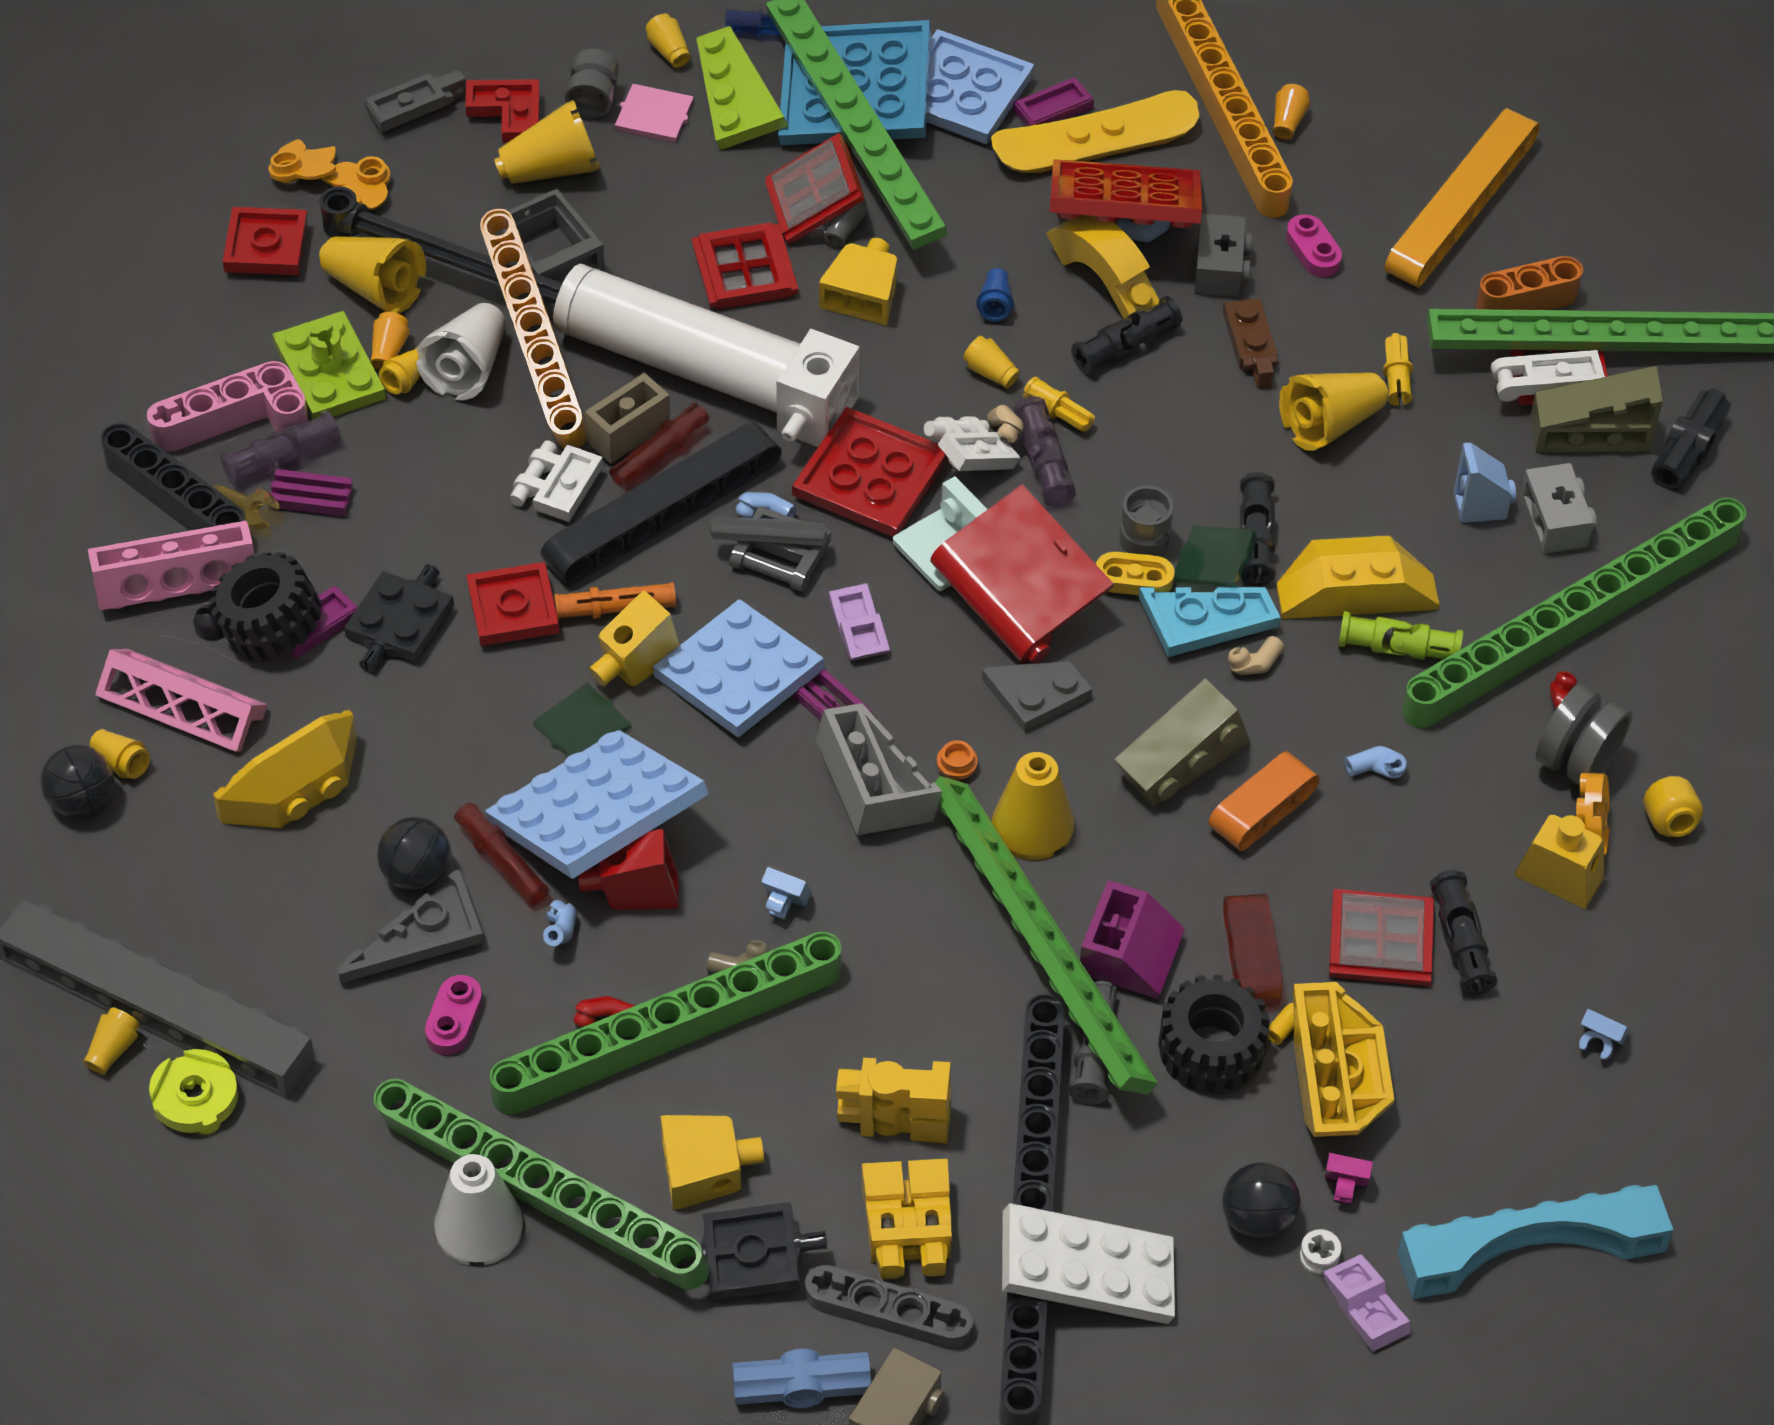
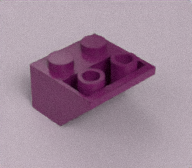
[1080,880,1185,999]

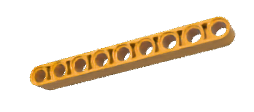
[1156,0,1293,218]

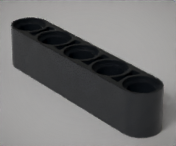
[101,423,246,531]

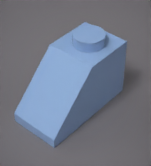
[1453,442,1516,523]

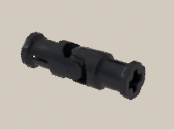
[1071,296,1183,374]
[1240,472,1276,586]
[1430,870,1498,996]

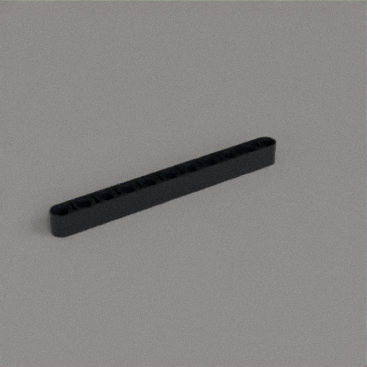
[999,994,1065,1425]

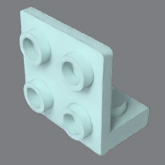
[893,476,988,591]

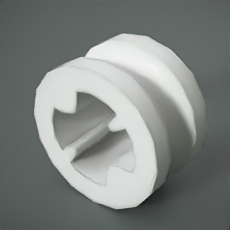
[1300,1229,1341,1275]

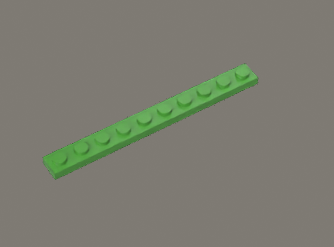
[766,0,947,250]
[1426,309,1774,353]
[935,776,1158,1095]

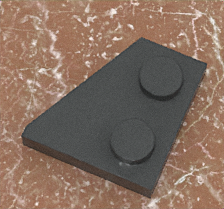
[982,661,1093,732]

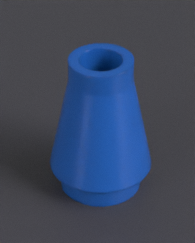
[976,268,1014,322]

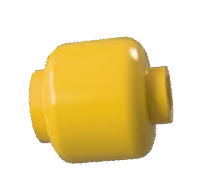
[1643,776,1703,837]

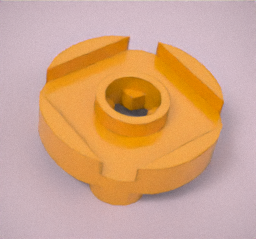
[1576,773,1610,855]

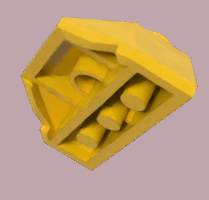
[1276,535,1439,619]
[213,710,357,828]
[1293,982,1394,1137]

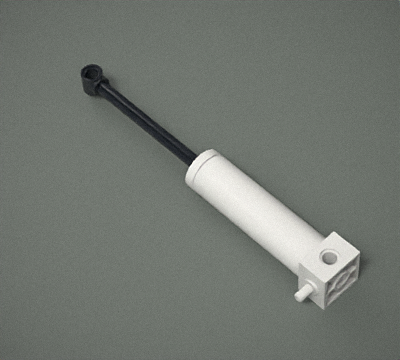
[319,186,860,447]

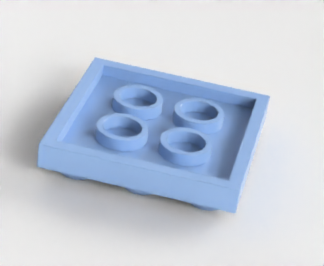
[926,29,1035,144]
[653,599,825,738]

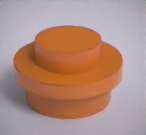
[937,740,978,780]

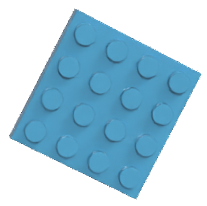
[778,20,931,145]

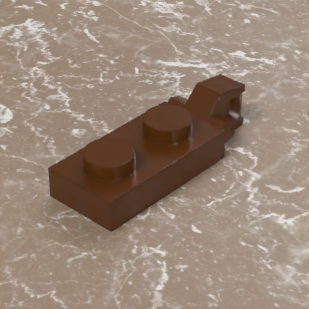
[1222,298,1278,389]

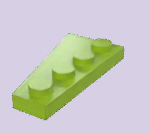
[696,26,789,150]

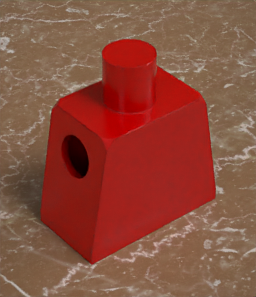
[578,829,679,910]

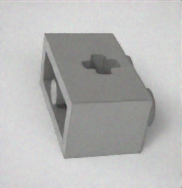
[1520,463,1597,554]

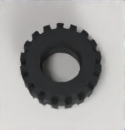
[210,552,322,660]
[1158,975,1270,1093]

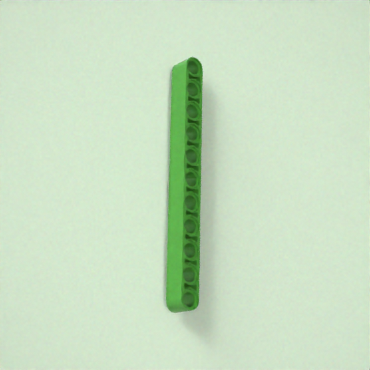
[1402,498,1747,728]

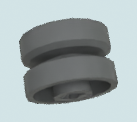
[1536,684,1632,786]

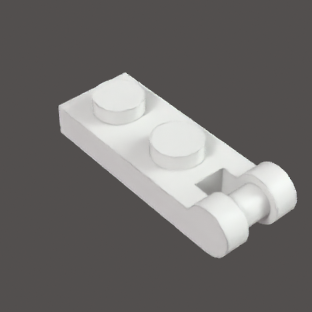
[1491,350,1605,402]

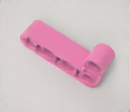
[147,361,309,452]

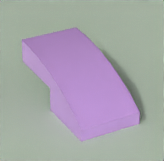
[828,583,890,661]
[1323,1254,1411,1351]

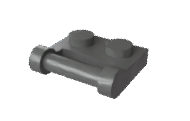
[729,506,831,592]

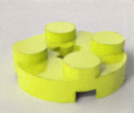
[149,1049,239,1134]

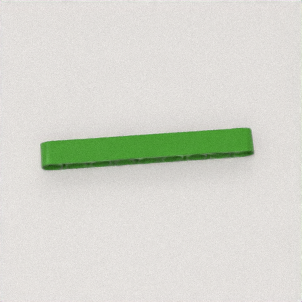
[489,932,842,1115]
[374,1078,710,1290]

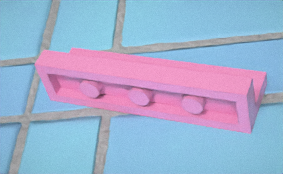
[95,649,268,752]

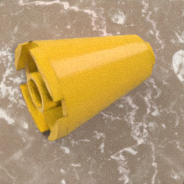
[494,100,601,184]
[319,236,426,313]
[1279,373,1388,451]
[992,752,1074,860]

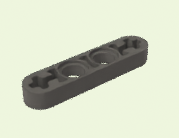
[805,1265,973,1349]

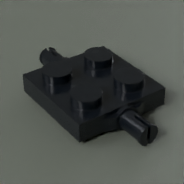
[344,564,455,673]
[677,1202,828,1301]

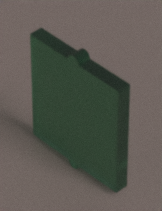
[1174,525,1257,587]
[533,683,631,757]

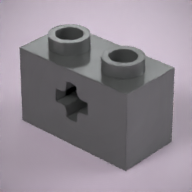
[1194,213,1252,298]

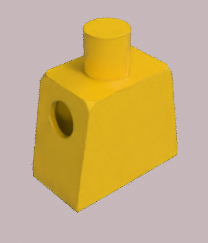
[819,238,898,326]
[589,590,680,687]
[1514,815,1604,910]
[660,1115,764,1210]

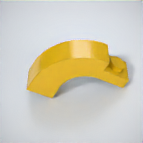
[1046,215,1159,319]

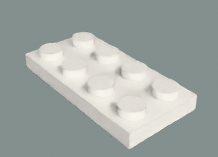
[1002,1203,1175,1324]

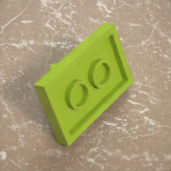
[272,310,386,423]

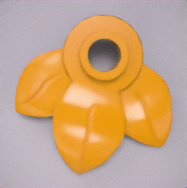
[268,139,336,183]
[321,156,391,210]

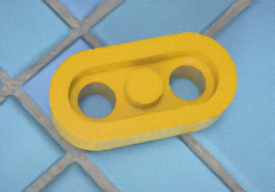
[1096,552,1175,595]

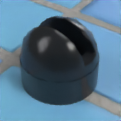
[193,604,223,640]

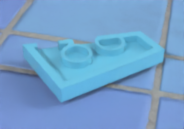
[1139,587,1281,657]

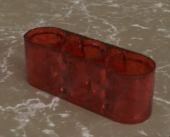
[1223,894,1282,1003]

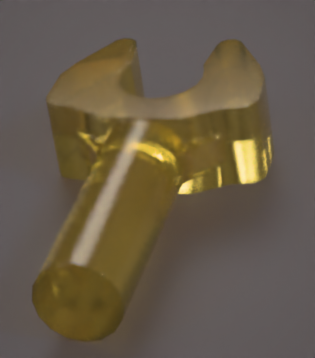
[213,484,280,530]

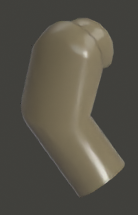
[706,940,769,974]

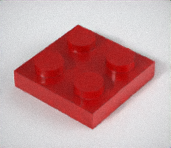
[222,207,308,275]
[466,562,559,646]

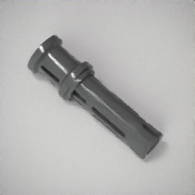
[1069,981,1117,1105]

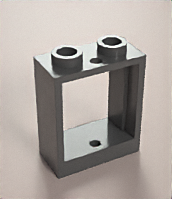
[494,189,605,283]

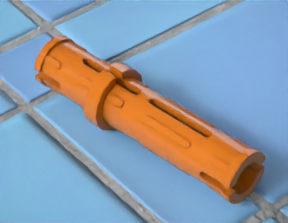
[554,582,676,619]

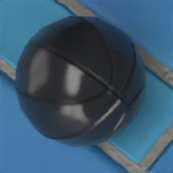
[40,745,115,818]
[377,817,451,891]
[1222,1162,1301,1240]

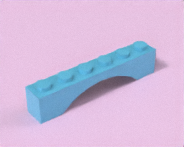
[1397,1185,1673,1300]

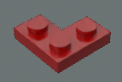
[465,79,540,143]

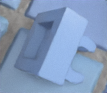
[761,867,812,920]
[1579,1009,1630,1061]

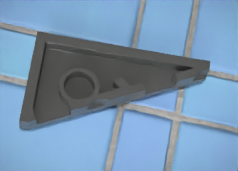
[337,870,484,983]

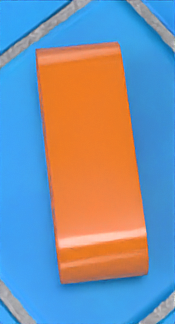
[1475,256,1584,310]
[1208,751,1320,851]

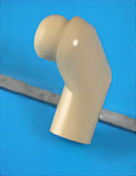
[987,405,1024,443]
[1228,636,1284,676]

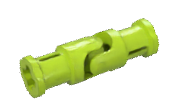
[1338,611,1463,660]

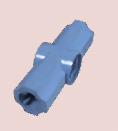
[732,1349,871,1408]

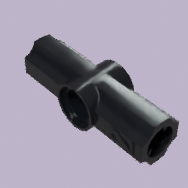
[1651,388,1731,490]

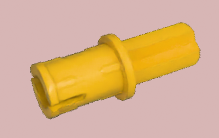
[1383,333,1414,406]
[1023,376,1095,432]

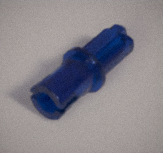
[725,9,781,37]

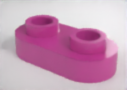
[1286,214,1342,277]
[425,975,483,1055]

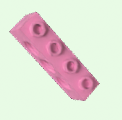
[88,521,255,611]

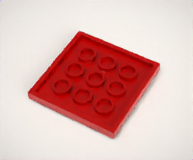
[1049,159,1202,228]

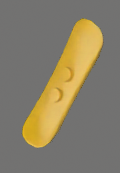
[991,90,1199,173]

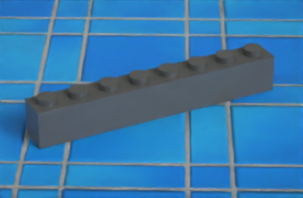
[0,899,315,1099]

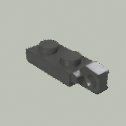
[364,69,466,132]

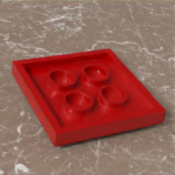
[792,406,948,537]

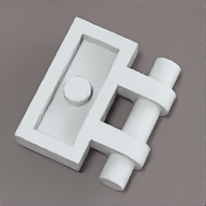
[924,416,1020,471]
[509,441,603,522]

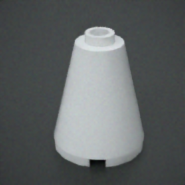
[416,303,506,401]
[434,1154,523,1265]

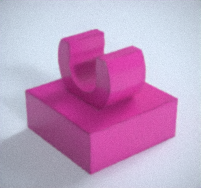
[1325,1153,1373,1204]

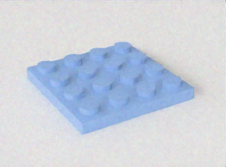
[484,729,709,879]

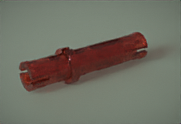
[609,402,710,489]
[454,802,549,906]

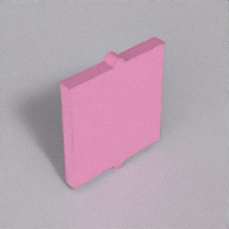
[615,84,694,143]

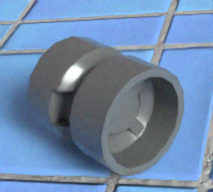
[565,48,619,119]
[1119,485,1174,556]

